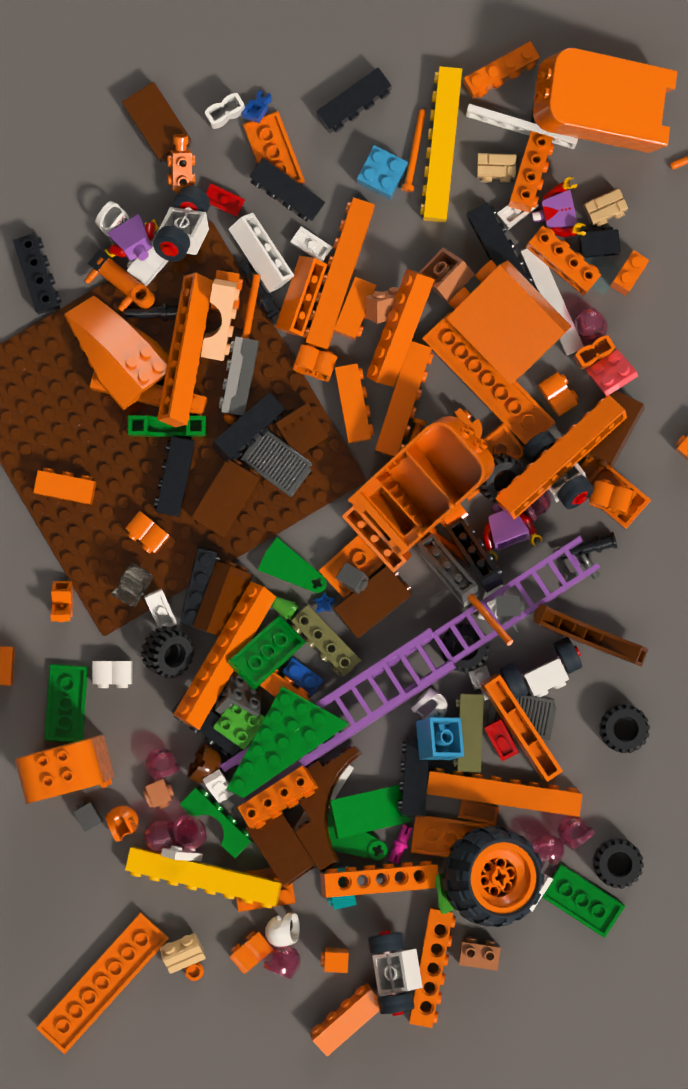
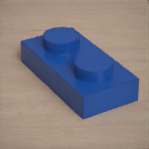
[282,658,324,696]

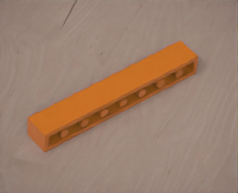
[303,197,375,350]
[157,273,213,427]
[495,395,627,520]
[173,582,276,730]
[426,767,583,817]

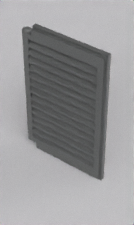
[240,431,312,498]
[486,695,557,740]

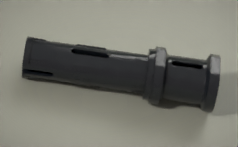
[239,263,281,319]
[125,304,178,321]
[558,532,618,561]

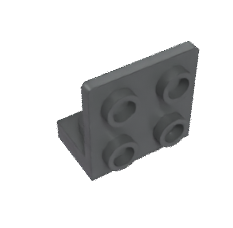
[215,672,262,716]

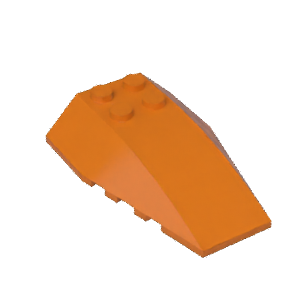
[64,296,169,410]

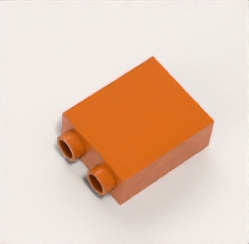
[446,260,572,385]

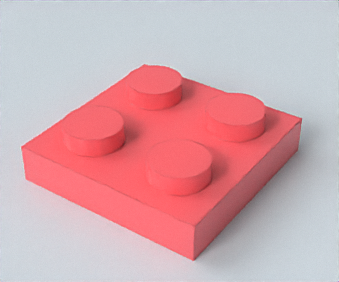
[586,349,638,396]

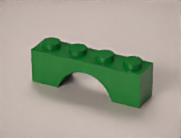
[128,415,207,437]
[179,787,252,858]

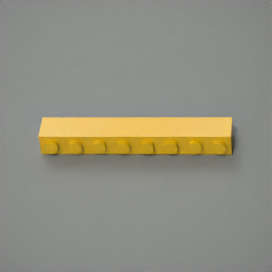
[420,66,462,223]
[125,846,282,908]

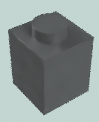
[336,562,369,595]
[496,596,525,617]
[74,801,103,832]

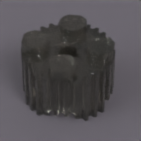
[112,562,154,607]

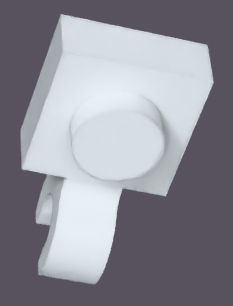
[468,666,490,701]

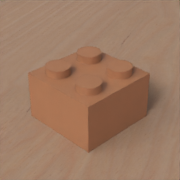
[419,248,475,302]

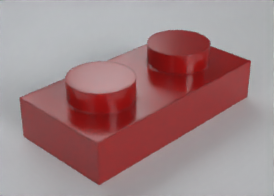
[206,184,245,218]
[484,718,519,761]

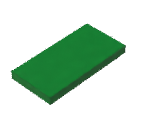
[227,615,306,690]
[44,664,89,743]
[329,785,410,839]
[542,863,625,938]

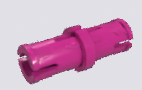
[388,824,413,864]

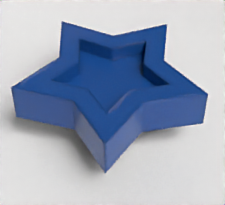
[314,592,336,613]

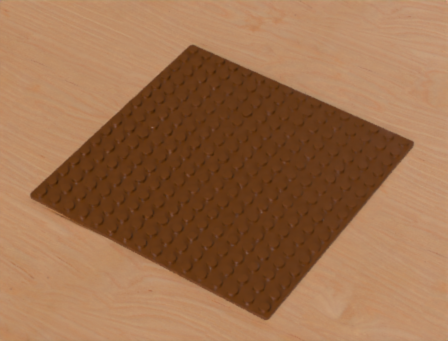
[0,221,366,636]

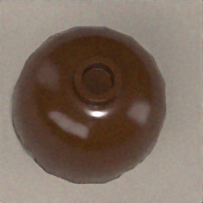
[187,744,222,783]

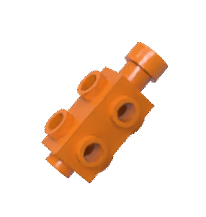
[167,134,195,193]

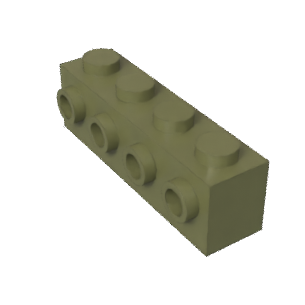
[291,605,361,676]
[453,694,484,772]

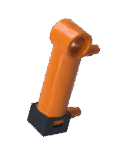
[84,249,155,311]

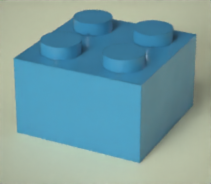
[357,145,408,200]
[416,717,464,760]

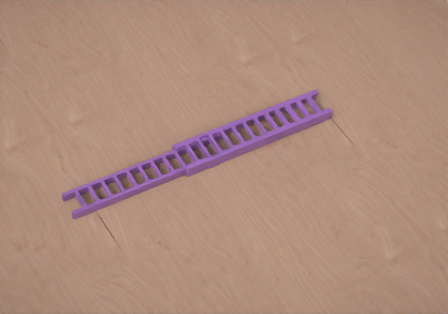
[221,536,601,803]

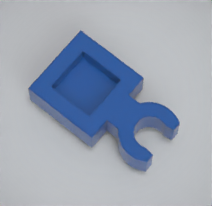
[242,90,272,123]

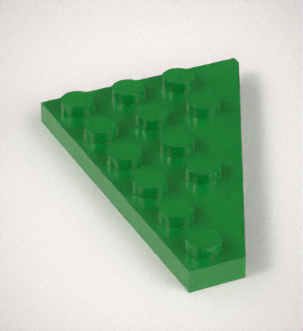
[227,686,349,798]

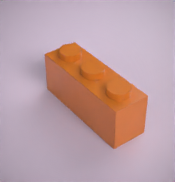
[334,277,377,340]
[33,468,97,505]

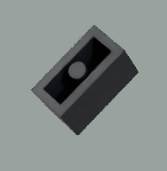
[579,227,621,258]

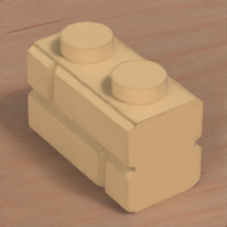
[477,153,516,183]
[583,188,628,227]
[159,933,206,974]

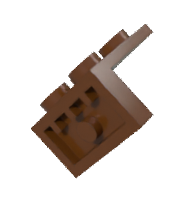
[276,403,328,455]

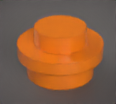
[185,962,204,981]

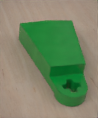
[258,538,327,593]
[328,811,388,860]

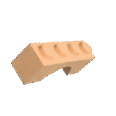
[201,279,240,361]

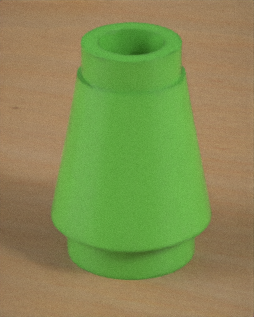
[271,596,299,620]

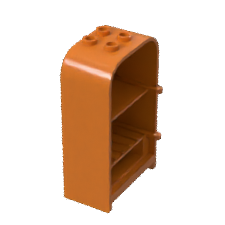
[533,48,677,153]
[348,416,495,558]
[15,734,115,804]

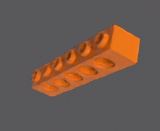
[320,860,438,898]
[409,907,456,1028]

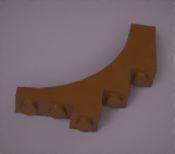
[533,604,648,667]
[295,746,362,872]

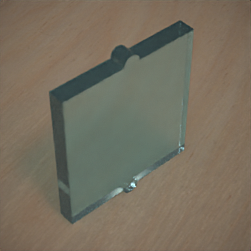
[587,256,621,296]

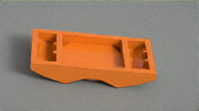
[580,458,651,529]

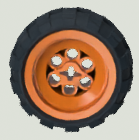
[442,826,544,927]

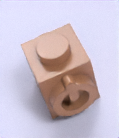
[143,778,175,809]

